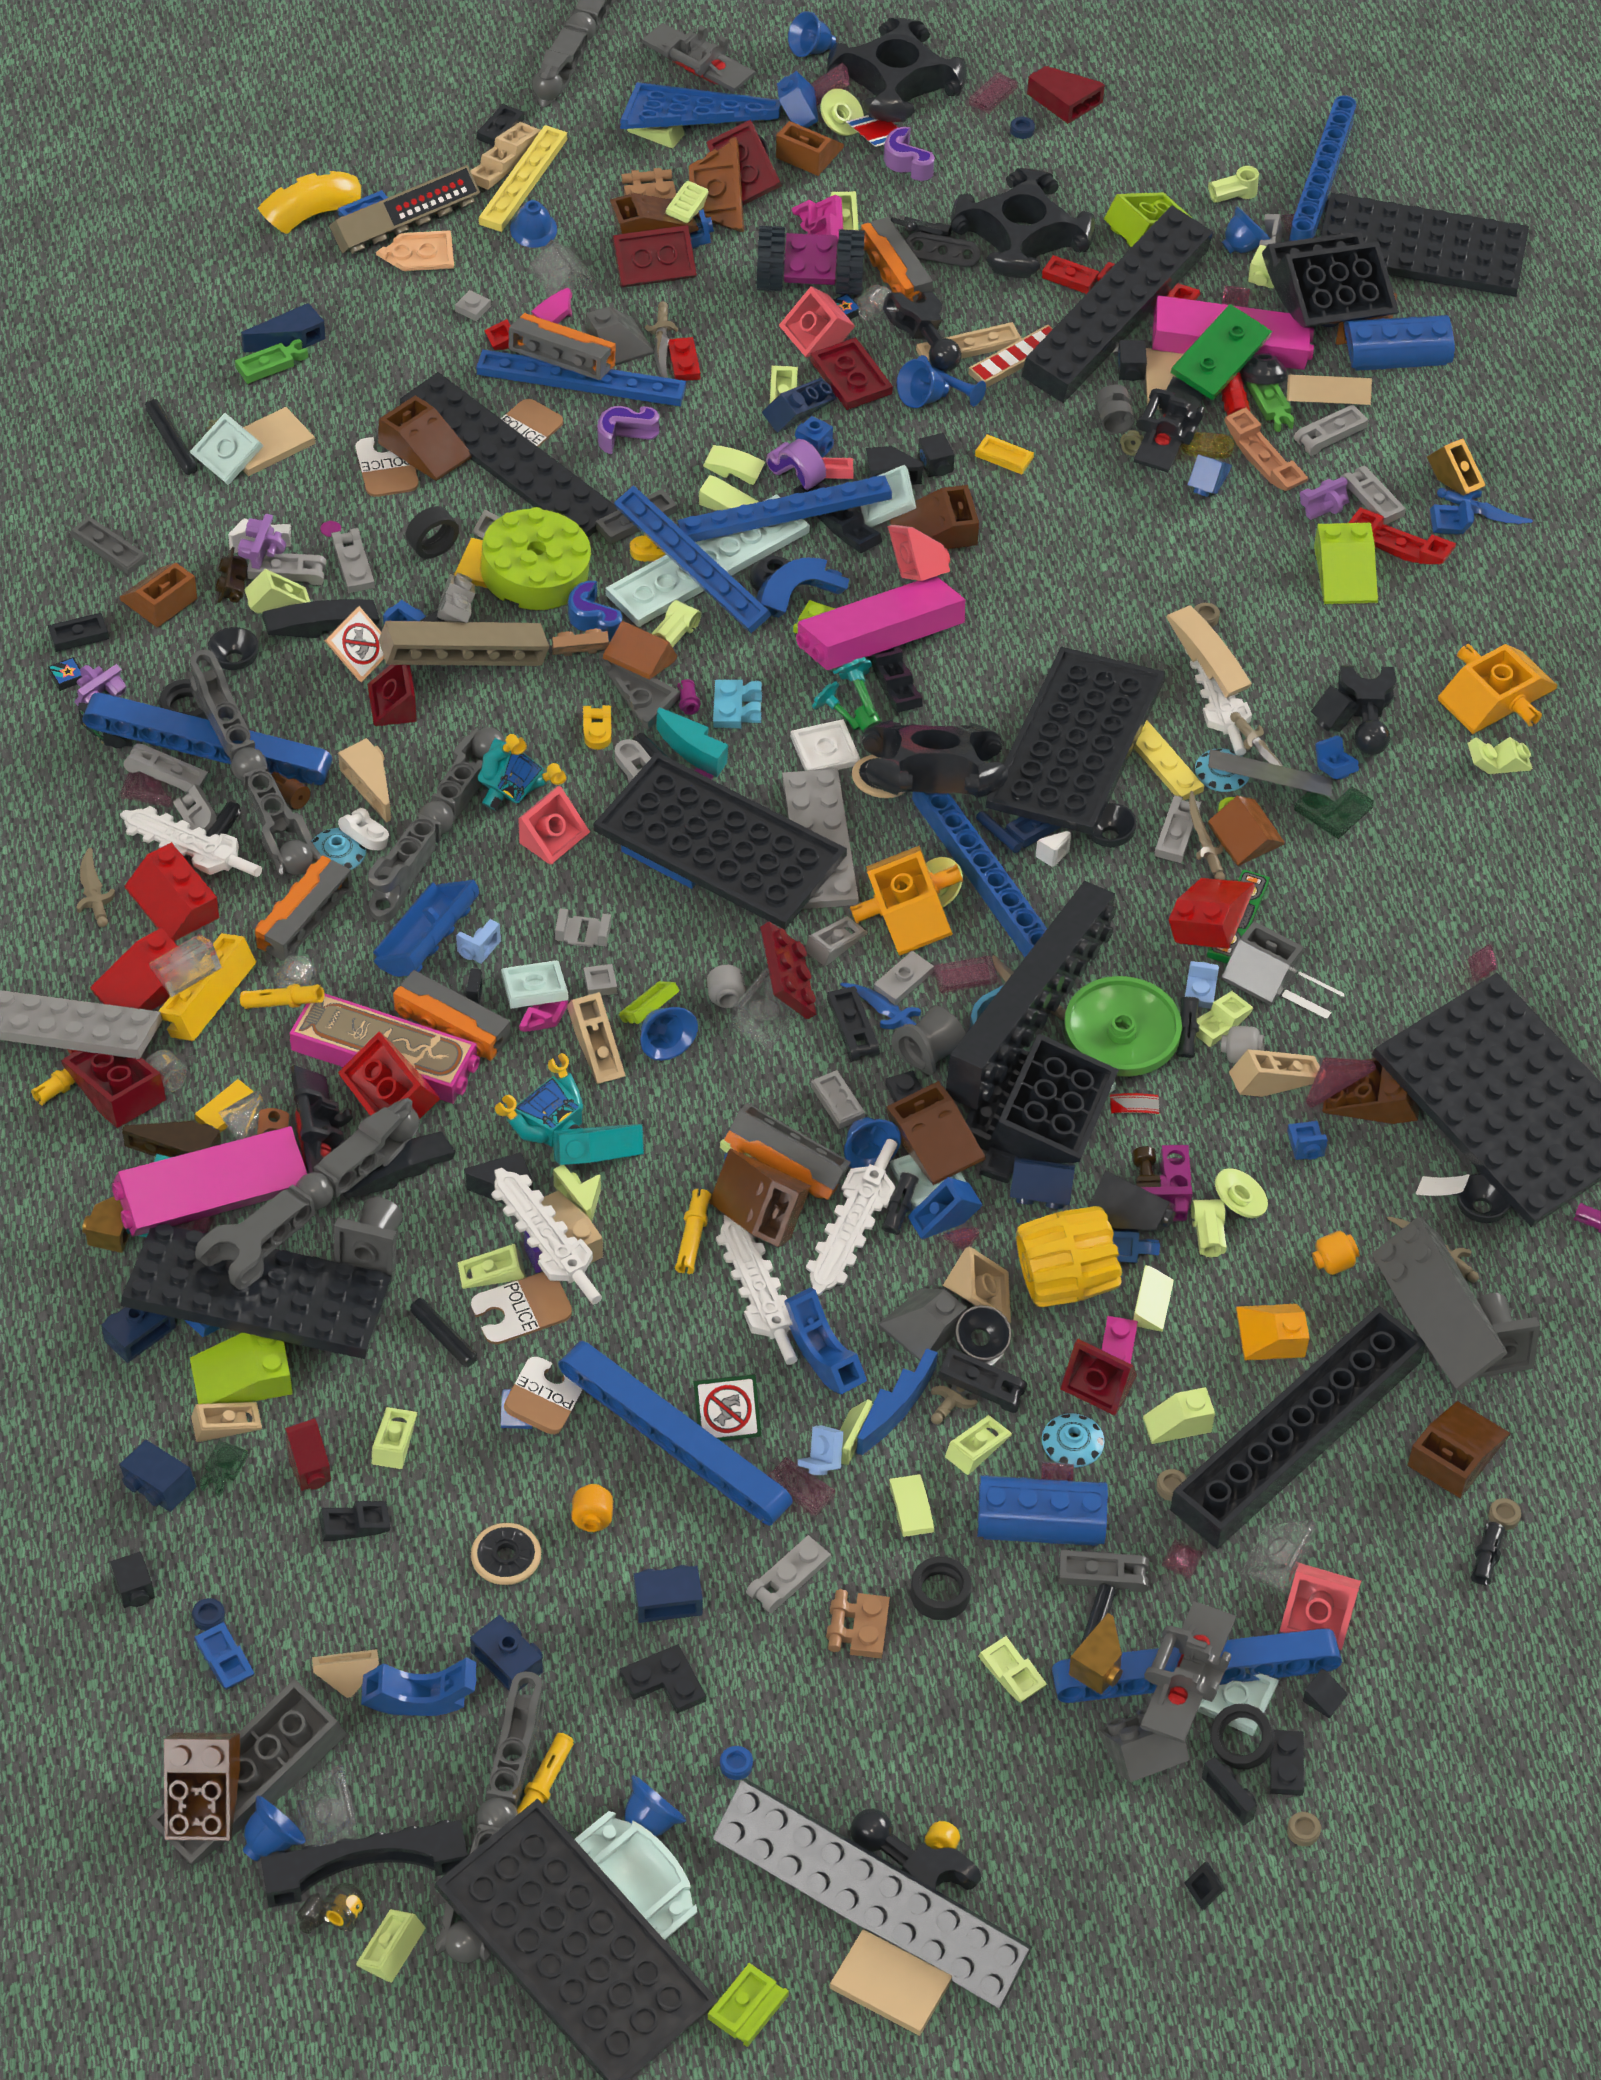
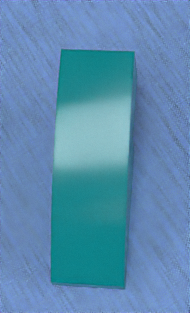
[656,707,728,777]

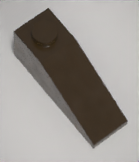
[122,1121,221,1157]

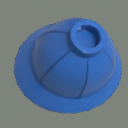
[788,11,836,57]
[510,200,557,248]
[1222,206,1271,254]
[897,359,949,408]
[640,1007,698,1061]
[844,1117,901,1169]
[624,1775,686,1837]
[243,1795,306,1862]

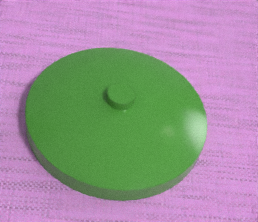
[1064,976,1182,1076]

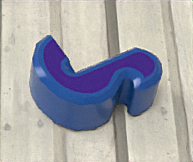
[568,580,623,641]

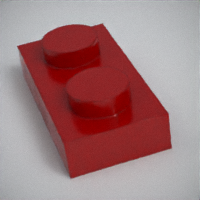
[1042,255,1099,294]
[668,337,701,381]

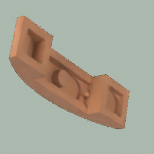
[1224,407,1308,491]

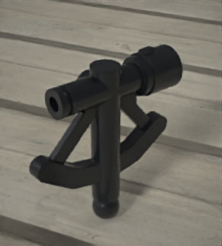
[891,217,952,237]

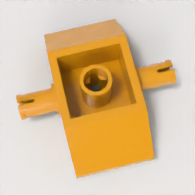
[1438,644,1558,734]
[850,846,963,956]

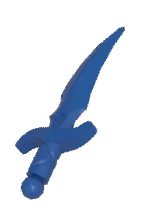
[1437,488,1533,524]
[840,982,921,1029]

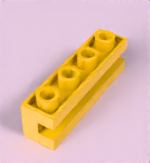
[158,933,256,1041]

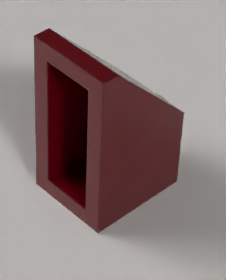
[285,1418,331,1491]

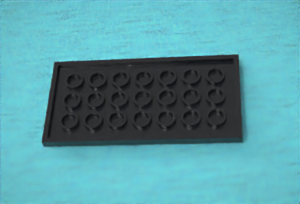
[1321,192,1529,297]
[986,647,1165,835]
[593,752,847,930]
[121,1224,392,1359]
[434,1798,718,2080]

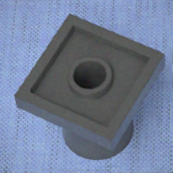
[334,1197,403,1283]
[1477,1293,1540,1378]

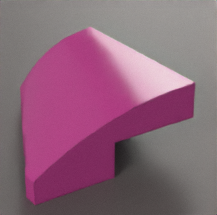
[792,194,843,245]

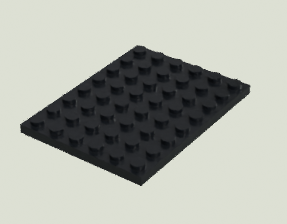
[1372,972,1601,1227]

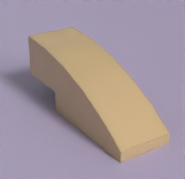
[1287,375,1372,405]

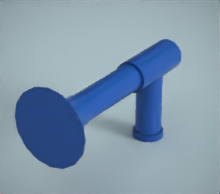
[917,355,986,407]

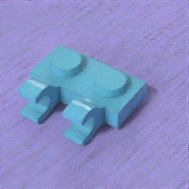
[713,680,762,729]

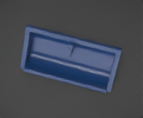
[1344,315,1455,371]
[373,880,479,977]
[977,1475,1108,1546]

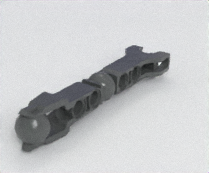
[532,0,615,107]
[190,650,321,878]
[368,726,506,922]
[195,1098,420,1290]
[435,1672,544,1964]

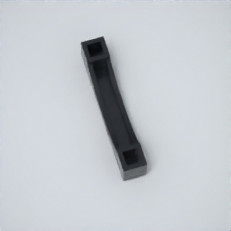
[260,1820,468,1908]

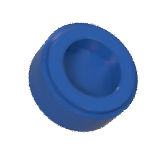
[720,1746,753,1780]

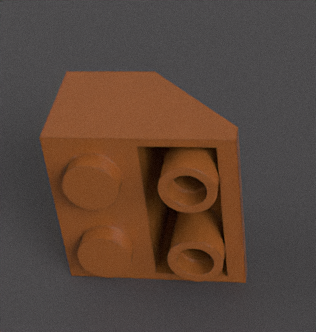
[776,121,844,176]
[120,563,198,628]

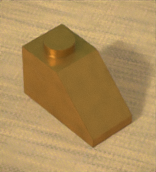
[1427,438,1486,495]
[82,1196,130,1253]
[1069,1613,1123,1695]

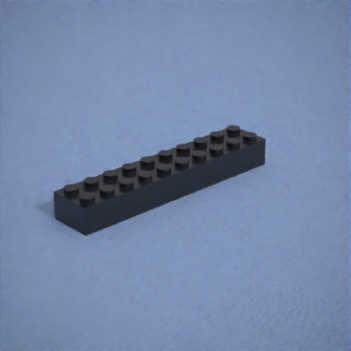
[1021,205,1213,403]
[946,880,1117,1110]
[1170,1306,1426,1549]

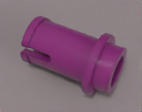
[677,679,701,715]
[1574,1203,1601,1233]

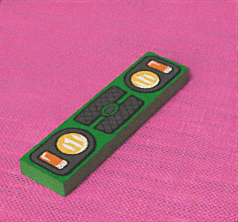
[1207,869,1270,964]

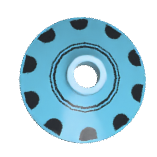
[1195,748,1250,792]
[312,828,366,870]
[1042,1413,1104,1468]

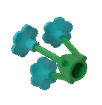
[812,657,882,733]

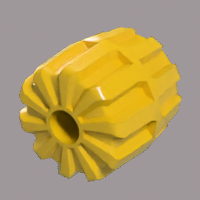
[1016,1206,1122,1307]

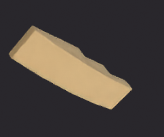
[470,122,541,190]
[1166,605,1252,698]

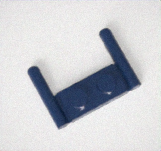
[976,811,1061,853]

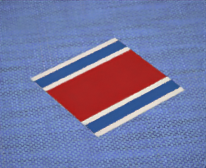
[846,115,898,147]

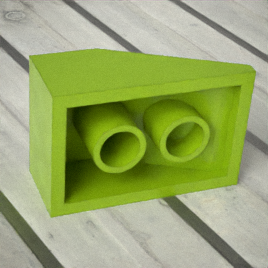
[1104,192,1192,247]
[1314,523,1378,604]
[190,1333,293,1404]

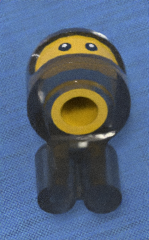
[296,1883,366,1934]

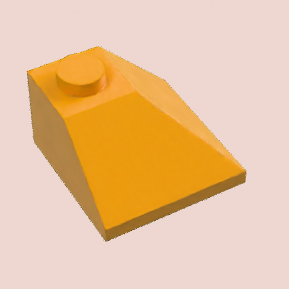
[1236,1304,1309,1360]

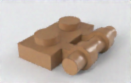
[621,168,676,200]
[552,629,609,656]
[826,1589,890,1659]

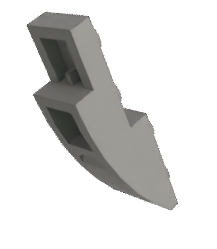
[437,573,475,623]

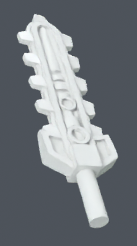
[1185,650,1252,756]
[120,806,262,877]
[806,1139,897,1296]
[491,1168,602,1304]
[716,1215,798,1365]

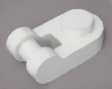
[338,808,389,850]

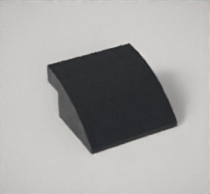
[1262,231,1399,328]
[965,1033,1119,1163]

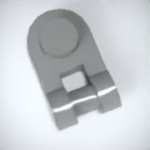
[614,739,651,782]
[173,784,216,833]

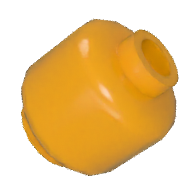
[1312,1231,1360,1275]
[571,1484,613,1532]

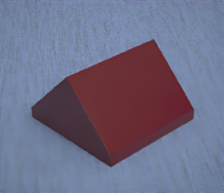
[367,665,417,726]
[1060,1339,1137,1416]

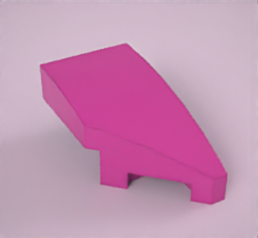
[531,288,572,324]
[519,1000,568,1032]

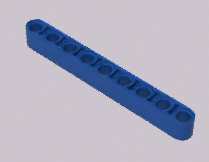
[1289,95,1356,241]
[82,693,333,785]
[912,792,1047,957]
[558,1341,793,1526]
[1052,1629,1342,1703]

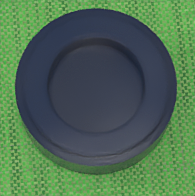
[1010,117,1035,139]
[192,1598,225,1631]

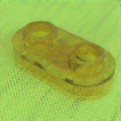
[1181,432,1234,459]

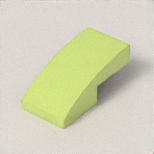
[703,445,765,485]
[1196,991,1253,1047]
[889,1474,934,1537]
[978,1636,1047,1703]

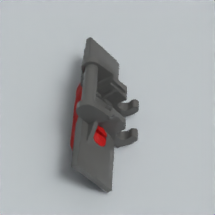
[642,23,756,92]
[1140,1601,1237,1743]

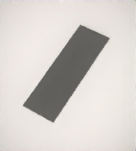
[1209,749,1332,796]

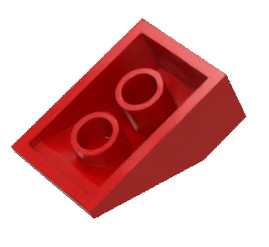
[1168,878,1255,949]
[90,928,194,1010]
[338,1031,440,1120]

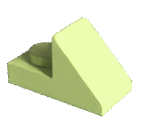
[553,1165,601,1222]

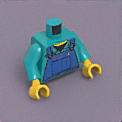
[478,734,566,811]
[495,1053,584,1147]

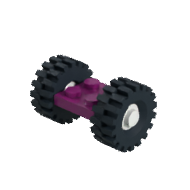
[757,225,865,295]

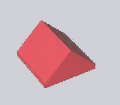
[518,786,590,865]

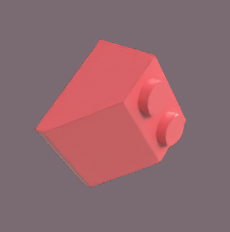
[779,286,855,357]
[888,525,950,581]
[1279,1563,1361,1650]

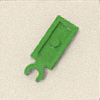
[235,339,308,384]
[1246,382,1294,432]

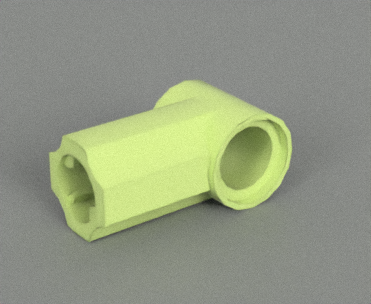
[1208,166,1259,203]
[652,600,701,648]
[1191,1199,1226,1257]

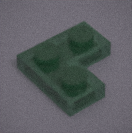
[1294,786,1374,839]

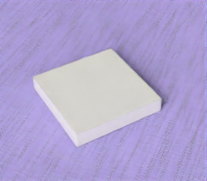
[790,719,860,771]

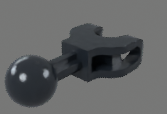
[883,291,962,372]
[1338,665,1396,755]
[850,1808,981,1890]

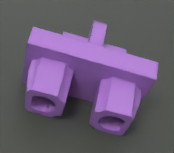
[1300,477,1349,520]
[238,514,286,570]
[74,664,127,705]

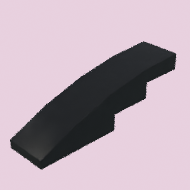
[793,482,882,553]
[262,599,380,638]
[867,646,923,713]
[342,1131,456,1199]

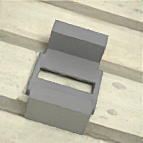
[1259,214,1283,246]
[555,908,611,947]

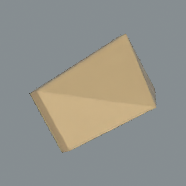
[312,1649,379,1698]

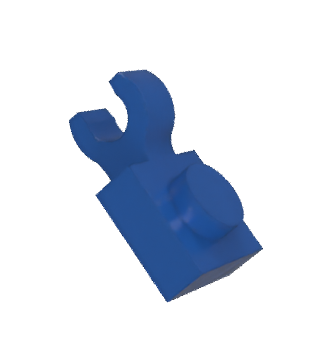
[1113,1229,1160,1263]

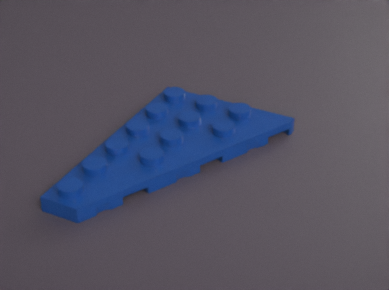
[620,82,782,129]

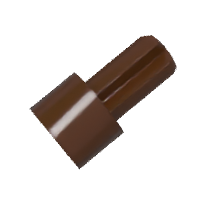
[271,771,311,809]

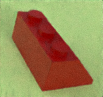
[125,842,219,941]

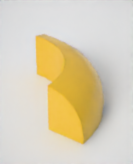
[258,171,361,234]

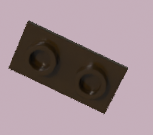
[215,547,248,603]

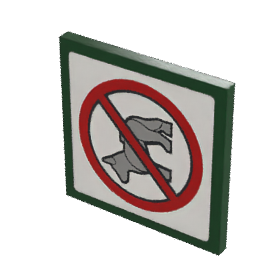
[693,1374,761,1441]

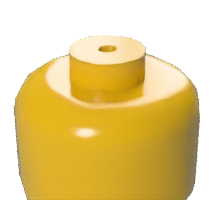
[924,1821,960,1849]

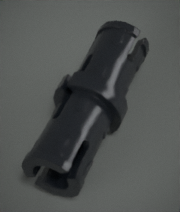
[1176,997,1200,1058]
[881,1172,919,1235]
[1471,1522,1505,1586]

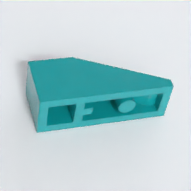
[553,1124,644,1165]

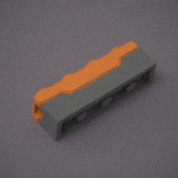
[861,217,933,302]
[509,313,616,380]
[255,855,352,962]
[393,970,511,1061]
[724,1103,851,1200]

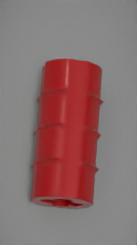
[1221,373,1251,416]

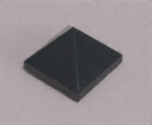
[1184,1862,1225,1910]

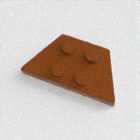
[688,137,744,232]

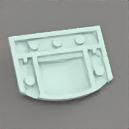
[575,1811,697,1940]

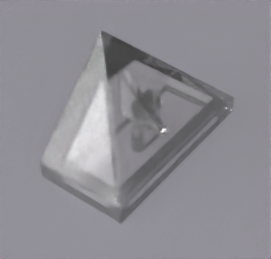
[219,1091,268,1140]

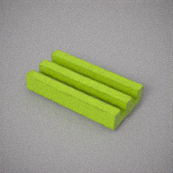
[618,981,680,1024]

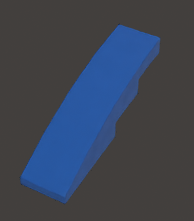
[856,1348,938,1455]

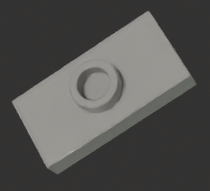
[874,951,934,1005]
[811,1070,865,1129]

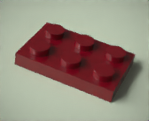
[706,119,782,205]
[612,225,697,288]
[810,337,893,410]
[760,921,817,1019]

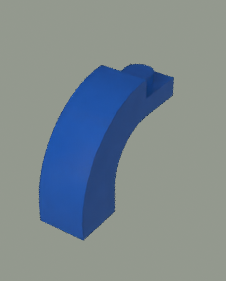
[756,557,849,618]
[784,1288,867,1394]
[361,1657,477,1716]

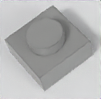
[455,290,491,321]
[584,964,617,996]

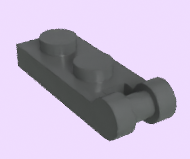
[1059,1550,1149,1592]

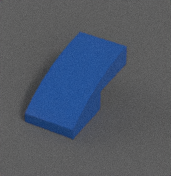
[194,1622,255,1690]

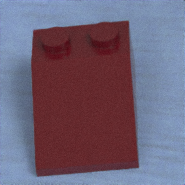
[61,1051,167,1129]

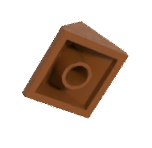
[603,621,677,680]
[1207,795,1285,866]

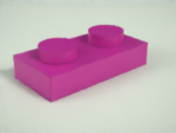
[1102,1316,1138,1364]

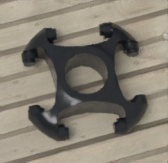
[826,17,967,122]
[951,168,1096,278]
[862,719,1008,798]

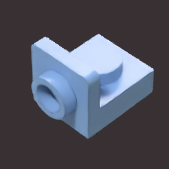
[456,919,501,964]
[1185,961,1219,1009]
[798,1425,843,1475]

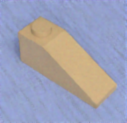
[338,738,391,823]
[567,992,626,1084]
[1229,1049,1326,1097]
[541,1190,603,1263]

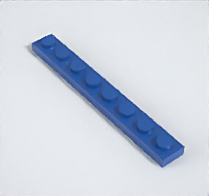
[476,349,686,407]
[677,475,892,542]
[614,485,771,633]

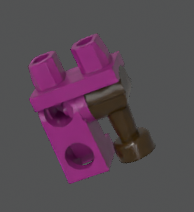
[1132,1145,1193,1221]

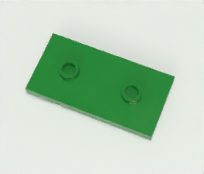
[1170,304,1272,401]

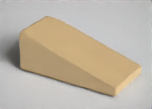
[191,1402,262,1442]

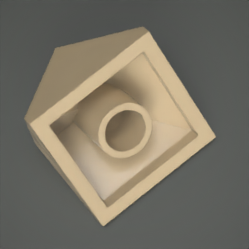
[942,1246,1011,1323]

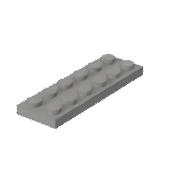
[782,769,858,909]
[0,990,162,1059]

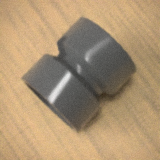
[1096,384,1135,434]

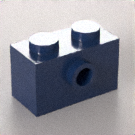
[1010,1157,1075,1209]
[101,1307,176,1363]
[119,1440,197,1512]
[633,1565,703,1623]
[470,1615,543,1691]

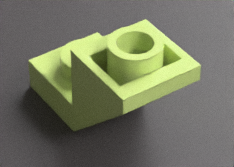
[1467,737,1533,774]

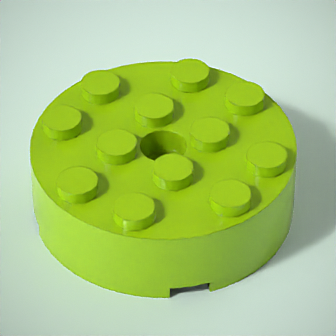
[480,507,591,610]

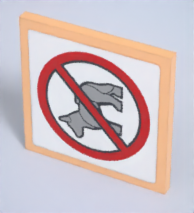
[325,606,384,682]

